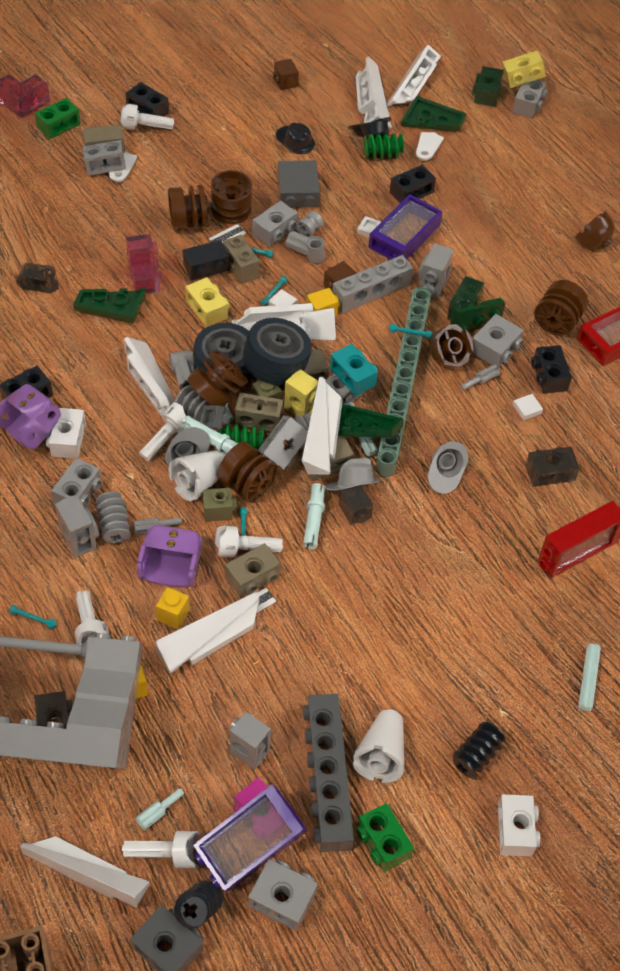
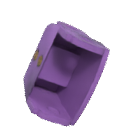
[0,384,61,449]
[137,525,203,587]

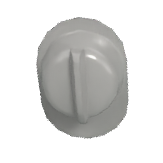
[165,427,210,466]
[428,441,469,494]
[326,458,380,490]

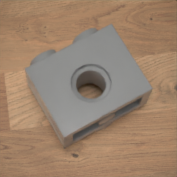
[418,243,454,300]
[472,314,524,368]
[55,495,99,558]
[248,859,318,931]

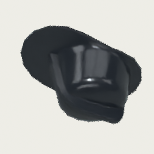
[348,117,392,139]
[275,122,315,154]

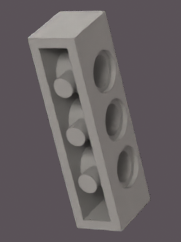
[332,255,413,313]

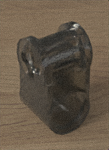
[16,262,59,293]

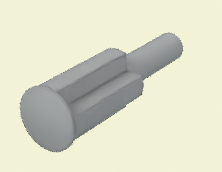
[461,364,500,390]
[134,517,182,534]

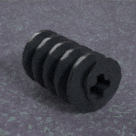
[453,722,506,780]
[174,881,223,929]

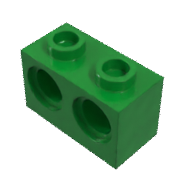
[35,98,81,140]
[356,803,414,872]

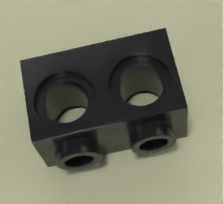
[125,82,169,117]
[389,164,436,203]
[531,345,572,394]
[0,365,53,400]

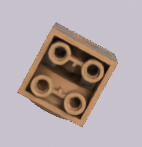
[0,925,55,971]

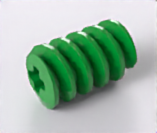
[364,134,404,159]
[218,424,265,450]

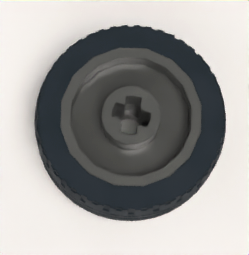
[243,317,312,385]
[193,322,253,387]

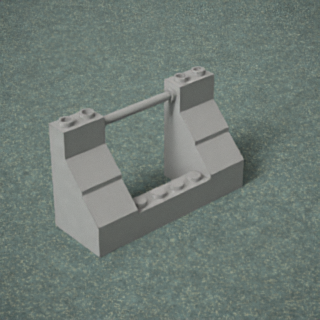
[0,633,143,769]

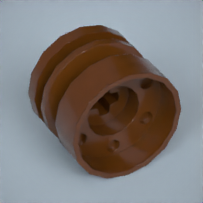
[211,170,252,224]
[168,185,209,230]
[534,280,589,336]
[188,350,248,407]
[217,442,278,503]

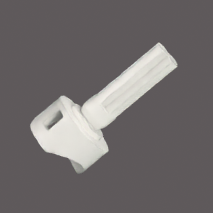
[120,104,174,131]
[139,403,187,462]
[215,525,283,558]
[74,590,109,645]
[122,831,200,868]

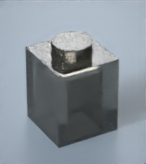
[339,485,373,525]

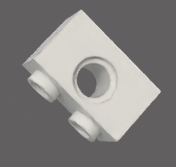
[46,408,86,459]
[498,794,540,857]

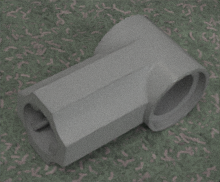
[286,231,325,263]
[169,350,194,390]

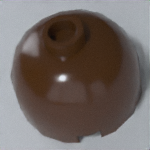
[575,211,615,250]
[429,324,473,368]

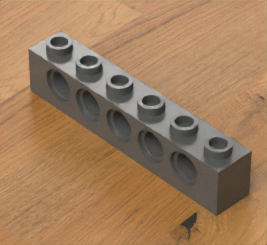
[303,694,354,852]

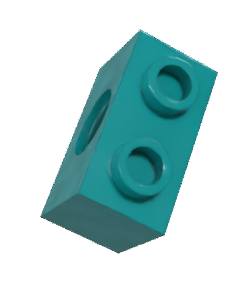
[330,344,378,397]

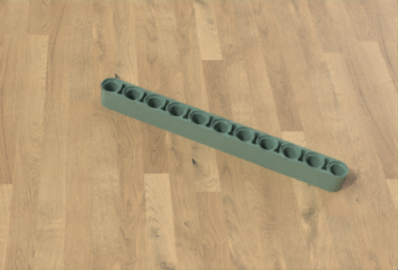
[376,287,431,477]

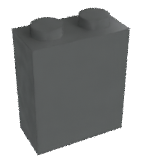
[277,160,320,208]

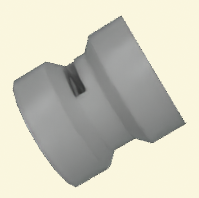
[296,211,324,238]

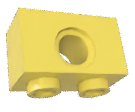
[502,50,546,88]
[185,278,230,327]
[284,369,318,417]

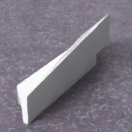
[387,45,441,106]
[356,56,392,129]
[232,303,336,340]
[124,337,175,417]
[302,377,343,474]
[155,592,259,673]
[20,836,150,908]

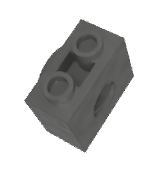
[130,905,204,971]

